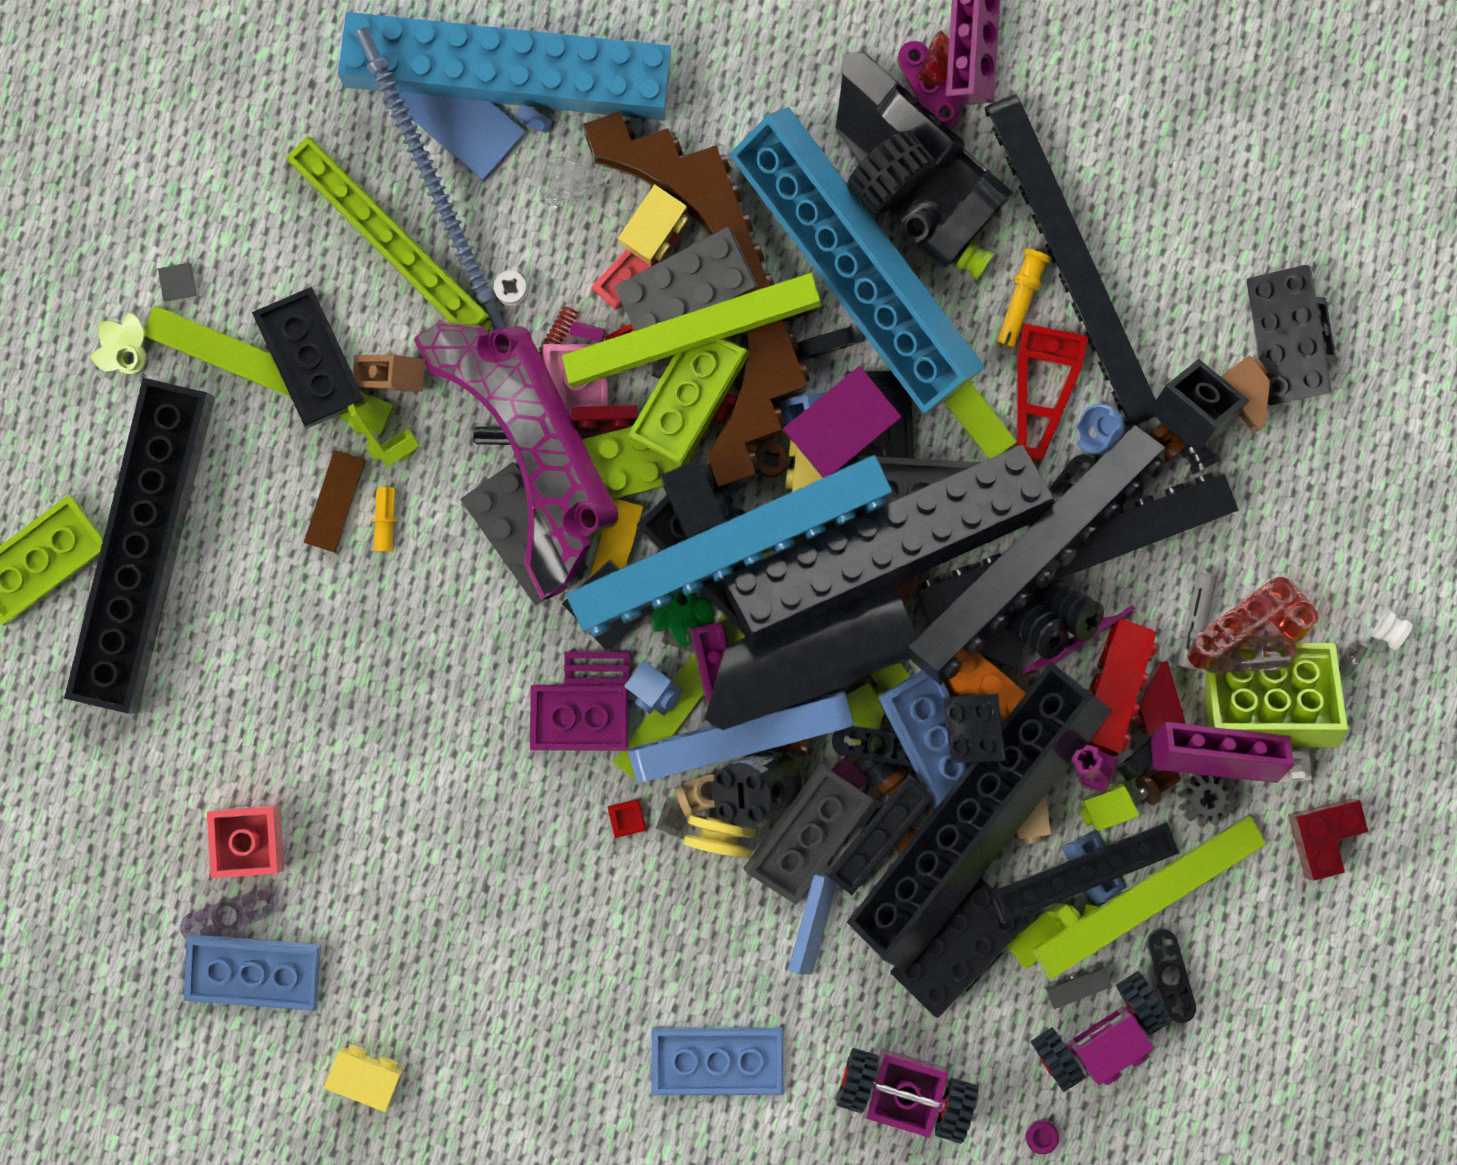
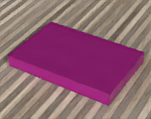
[782,365,901,478]
[530,685,629,751]

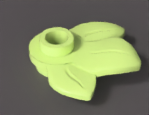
[90,313,146,374]

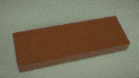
[303,450,366,553]

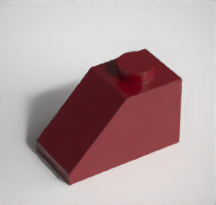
[1133,661,1186,735]

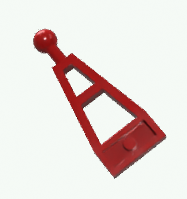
[1016,323,1088,465]

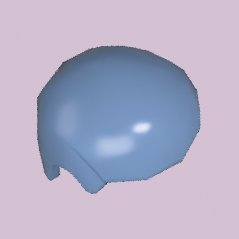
[1076,404,1124,454]

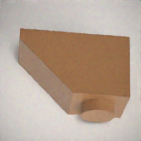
[353,355,425,392]
[1221,355,1270,434]

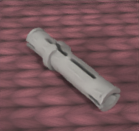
[1176,571,1218,671]

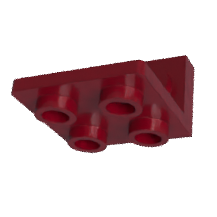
[571,405,638,439]

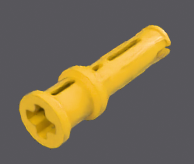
[995,248,1052,349]

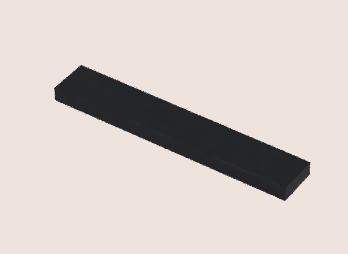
[990,823,1179,923]

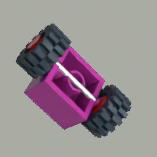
[1030,971,1172,1092]
[836,1048,979,1144]

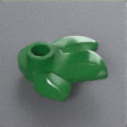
[651,591,714,647]

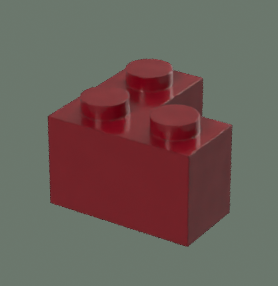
[1288,799,1369,881]

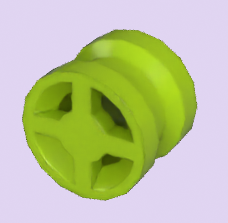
[955,239,994,280]

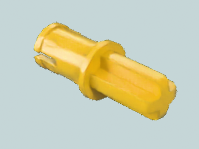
[372,487,398,552]

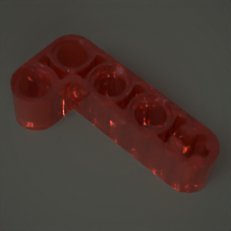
[1187,577,1319,670]

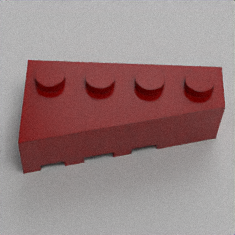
[1083,618,1158,758]

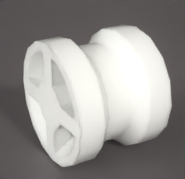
[494,271,528,306]
[1371,609,1413,651]

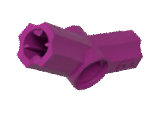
[1072,745,1118,792]

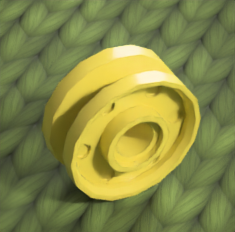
[683,814,756,858]

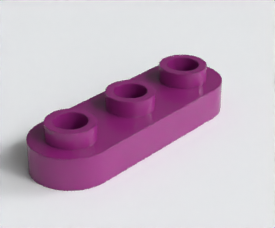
[897,41,961,130]

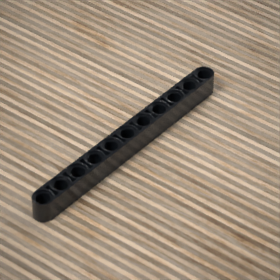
[984,94,1156,428]

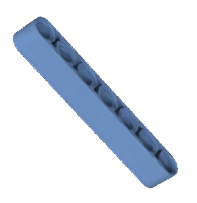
[628,692,854,783]

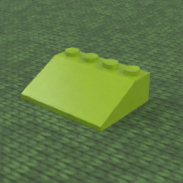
[1205,643,1348,748]

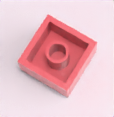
[207,805,284,878]

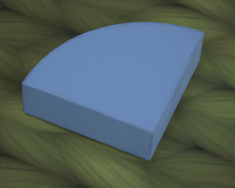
[517,104,553,134]

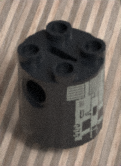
[712,748,802,828]

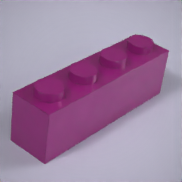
[1151,722,1294,783]

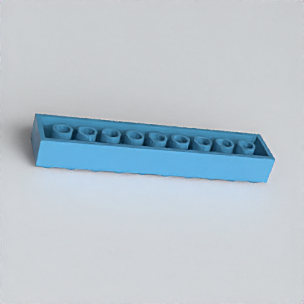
[338,12,671,121]
[729,107,985,414]
[566,455,892,637]

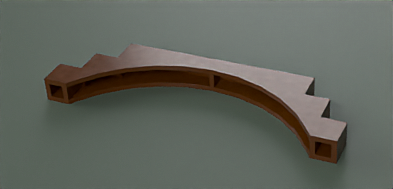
[583,111,810,492]

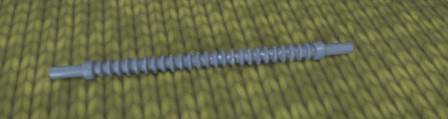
[355,26,507,330]

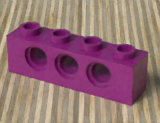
[946,0,1000,105]

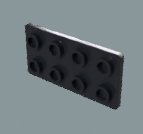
[1246,265,1337,405]
[890,878,1028,1018]

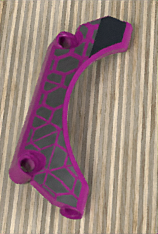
[414,322,618,601]

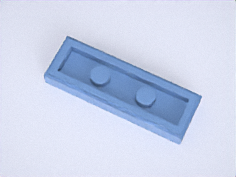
[789,875,837,974]

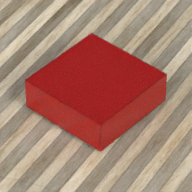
[607,798,647,838]

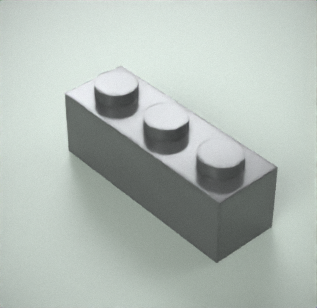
[1045,964,1112,1009]

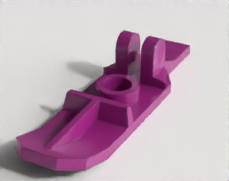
[1021,605,1135,675]

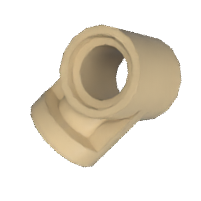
[674,773,716,817]

